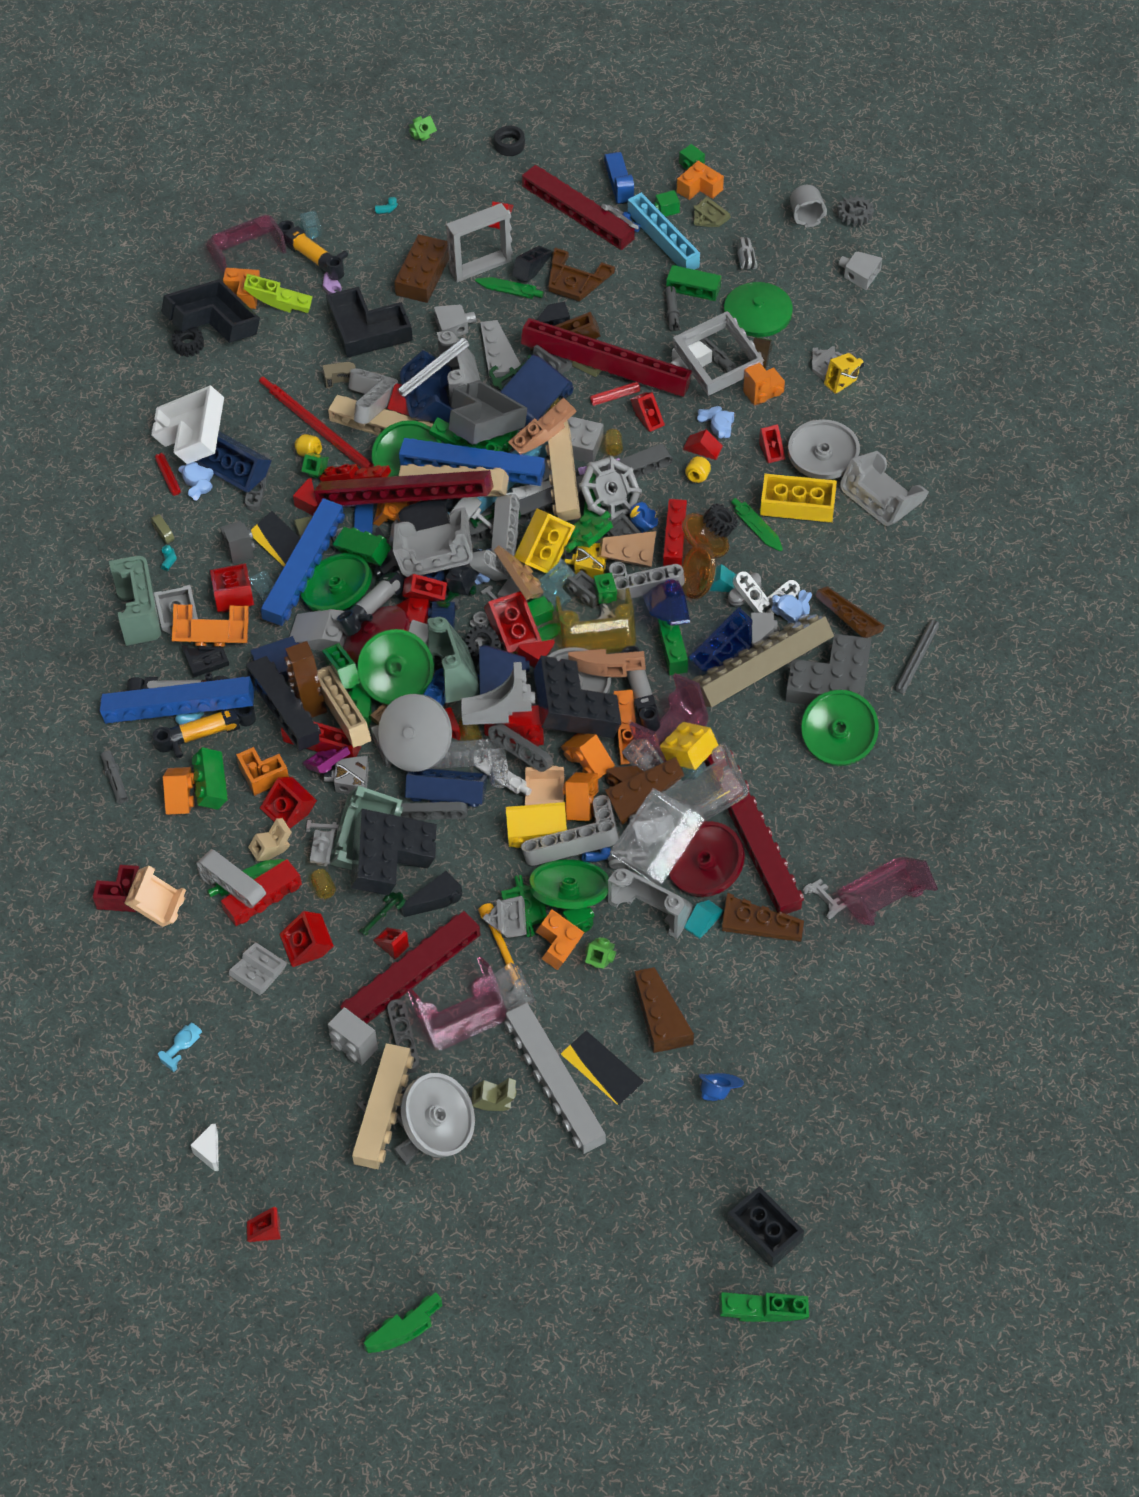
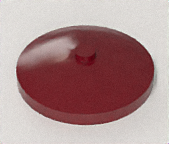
[343,606,410,668]
[666,821,745,897]

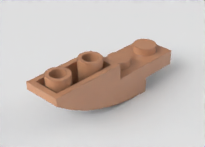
[508,398,577,455]
[568,649,646,677]

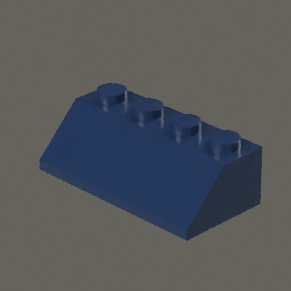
[196,432,272,492]
[405,768,488,807]

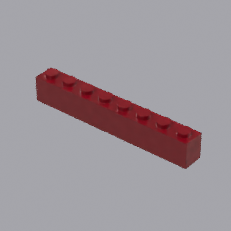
[522,165,635,250]
[340,911,481,1024]

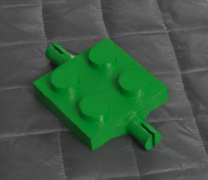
[564,511,613,553]
[501,875,547,937]

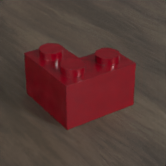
[93,865,140,912]

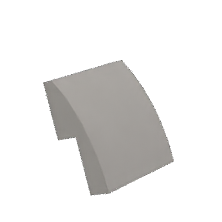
[229,942,287,995]

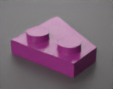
[303,746,350,773]

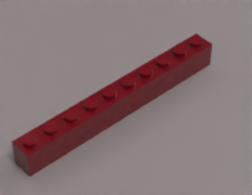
[521,318,692,397]
[314,470,494,506]
[704,744,804,914]

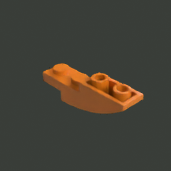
[613,690,640,765]

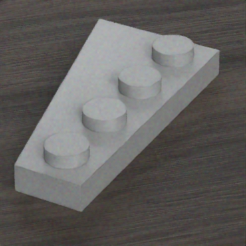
[480,320,521,378]

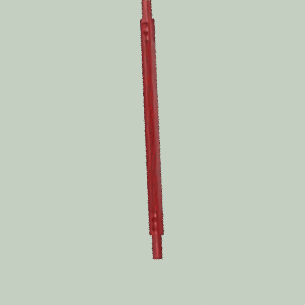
[259,377,374,469]

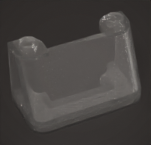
[662,742,748,829]

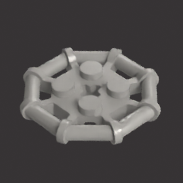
[579,456,642,522]

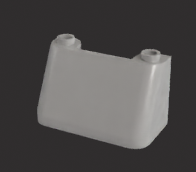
[437,331,480,409]
[840,451,929,526]
[393,507,473,577]
[608,868,693,939]

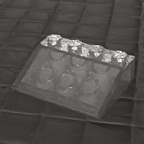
[610,788,705,886]

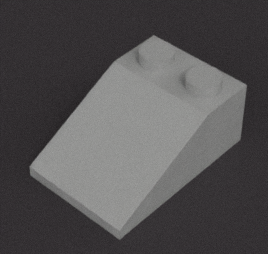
[290,609,347,651]

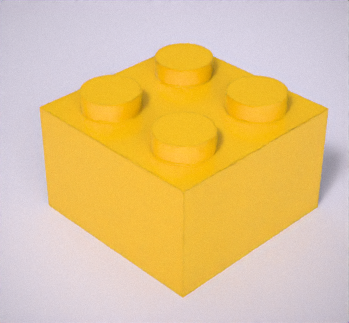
[660,722,719,770]

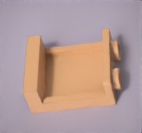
[525,766,564,805]
[125,865,186,927]

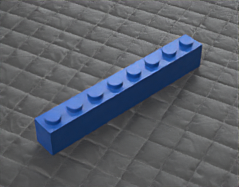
[399,438,545,486]
[261,498,345,626]
[100,676,254,723]

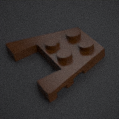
[549,248,615,301]

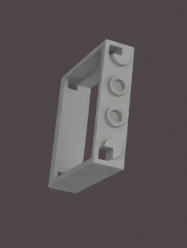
[446,203,513,282]
[673,311,764,396]

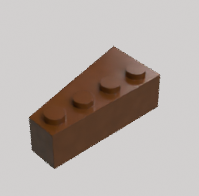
[284,641,327,718]
[634,967,694,1053]

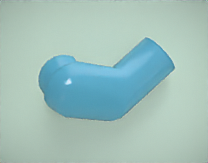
[175,712,204,725]

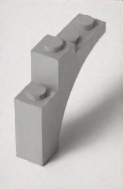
[461,662,535,725]

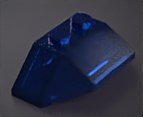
[643,579,690,626]
[689,607,753,672]

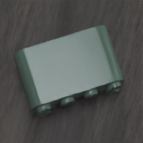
[109,556,161,646]

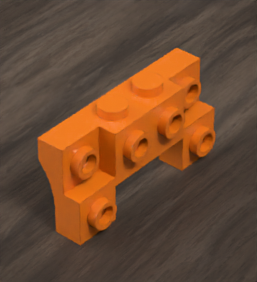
[172,604,249,647]

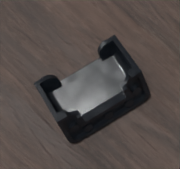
[398,498,454,572]

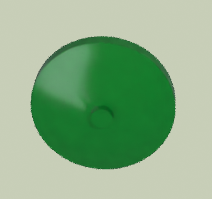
[724,282,793,337]
[372,420,442,477]
[301,553,372,611]
[358,629,434,705]
[802,690,879,766]
[530,859,609,909]

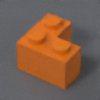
[677,161,724,200]
[223,268,260,309]
[743,362,785,406]
[561,733,615,779]
[236,747,289,796]
[163,767,195,814]
[563,772,599,821]
[536,910,585,970]

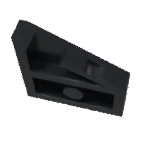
[182,645,229,677]

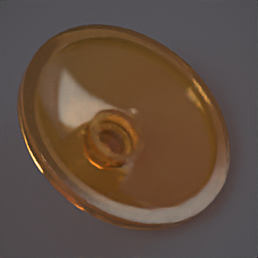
[682,513,729,558]
[682,544,716,599]

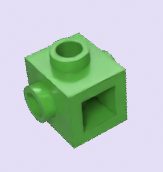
[409,116,437,141]
[585,937,616,969]

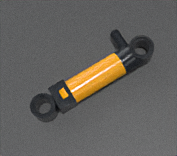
[278,220,348,280]
[153,706,256,758]

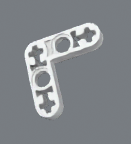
[733,572,800,614]

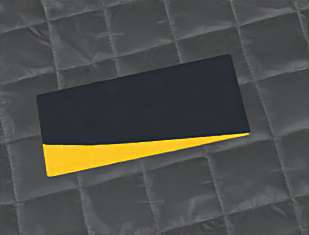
[251,511,300,567]
[561,1031,644,1105]

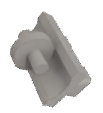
[310,830,335,866]

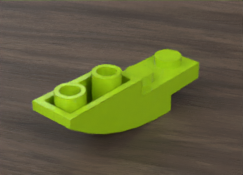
[244,274,313,313]

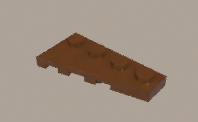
[815,586,885,638]
[605,757,684,825]
[722,893,804,942]

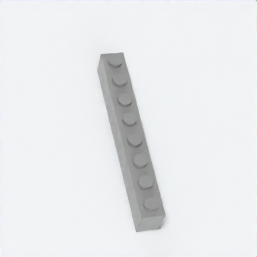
[504,1003,606,1154]

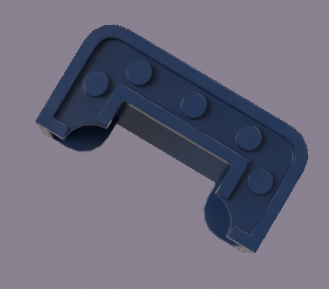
[400,350,453,423]
[501,355,574,430]
[479,645,530,695]

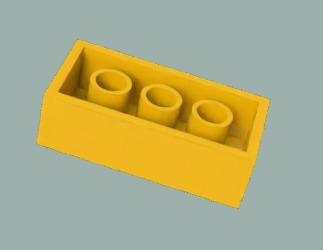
[760,474,837,522]

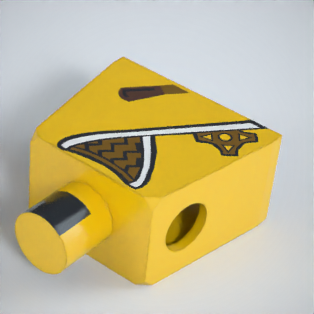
[824,353,864,394]
[565,543,607,579]

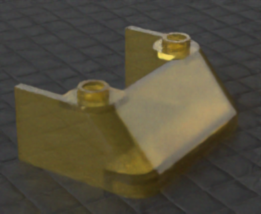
[555,588,636,654]

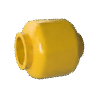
[295,434,322,457]
[685,456,711,483]

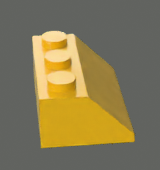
[514,508,575,575]
[506,802,567,848]

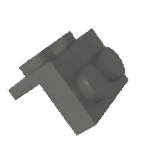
[533,345,572,374]
[607,512,641,537]
[566,570,599,608]

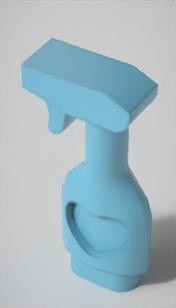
[158,1022,202,1072]

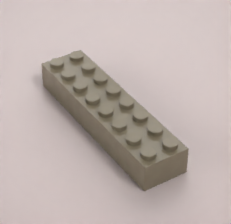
[687,614,834,707]

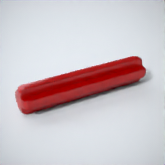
[590,382,640,406]
[155,453,181,496]

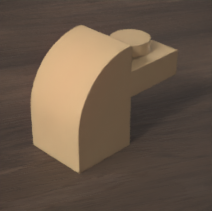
[248,818,292,861]

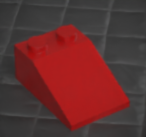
[210,563,254,612]
[484,591,542,653]
[484,705,544,747]

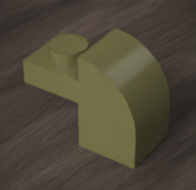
[472,1078,517,1111]

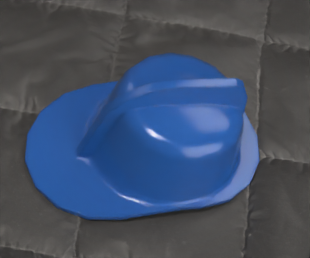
[699,1073,744,1101]

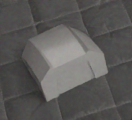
[154,585,198,635]

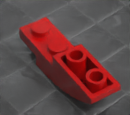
[320,464,391,481]

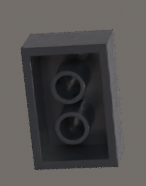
[727,1186,804,1268]

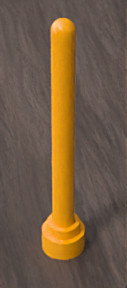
[478,903,523,988]

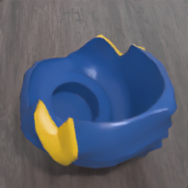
[630,502,659,533]

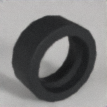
[494,125,525,156]

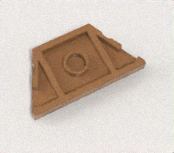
[494,545,544,600]

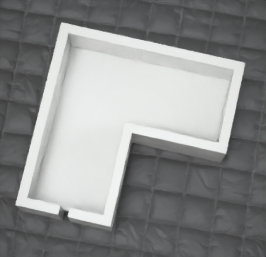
[152,385,224,464]

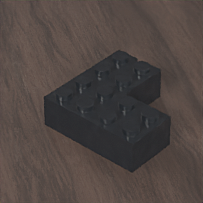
[161,279,260,343]
[326,286,413,358]
[534,655,621,738]
[351,809,437,896]

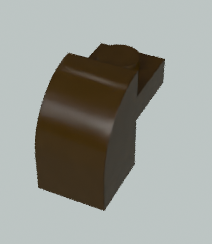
[749,337,773,370]

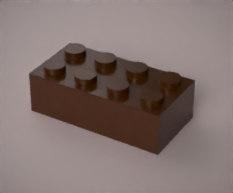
[395,234,449,303]

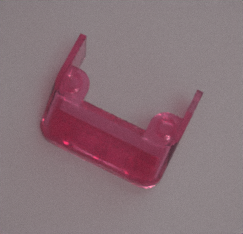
[207,215,286,274]
[629,673,708,765]
[838,857,938,926]
[407,956,507,1049]

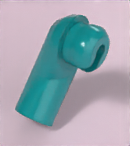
[375,197,398,214]
[160,545,177,571]

